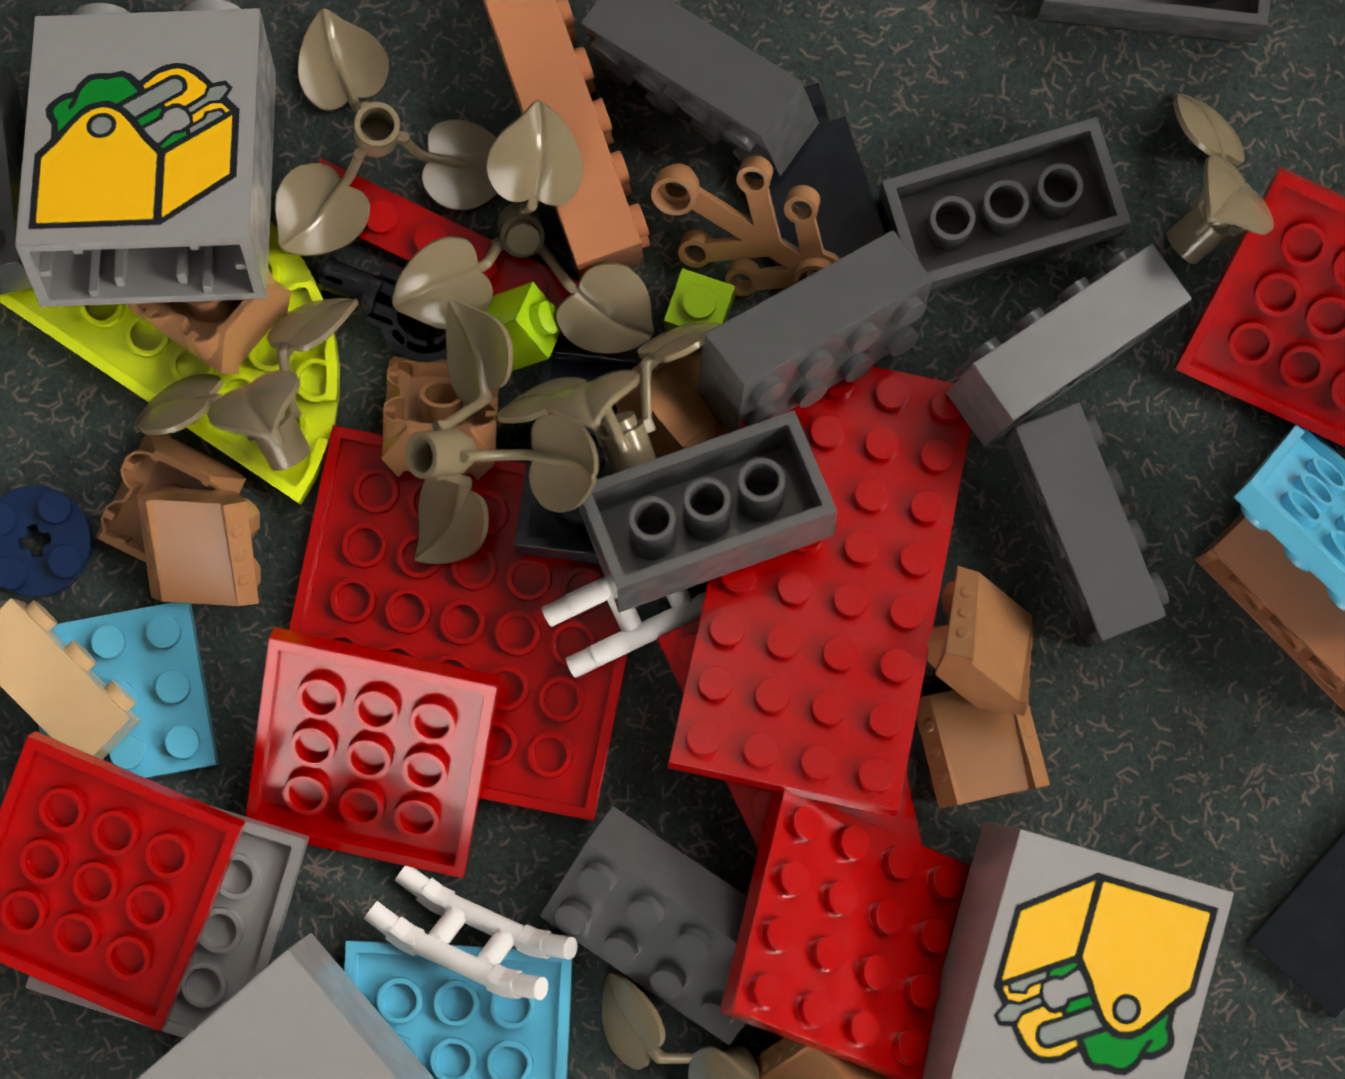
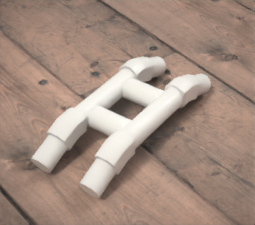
[542,577,706,678]
[364,866,577,1000]

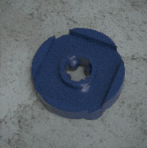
[0,486,94,598]

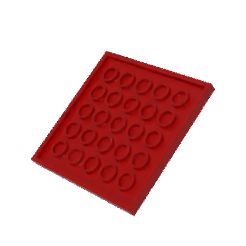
[289,425,638,821]

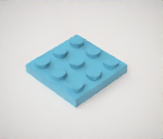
[39,602,219,779]

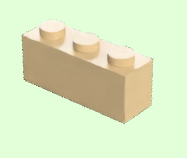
[0,598,142,759]

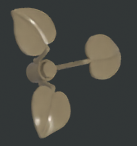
[275,9,498,256]
[1167,91,1274,264]
[392,100,654,353]
[133,298,359,471]
[405,300,598,564]
[495,323,721,473]
[602,970,759,1079]

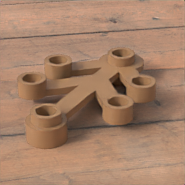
[651,155,840,296]

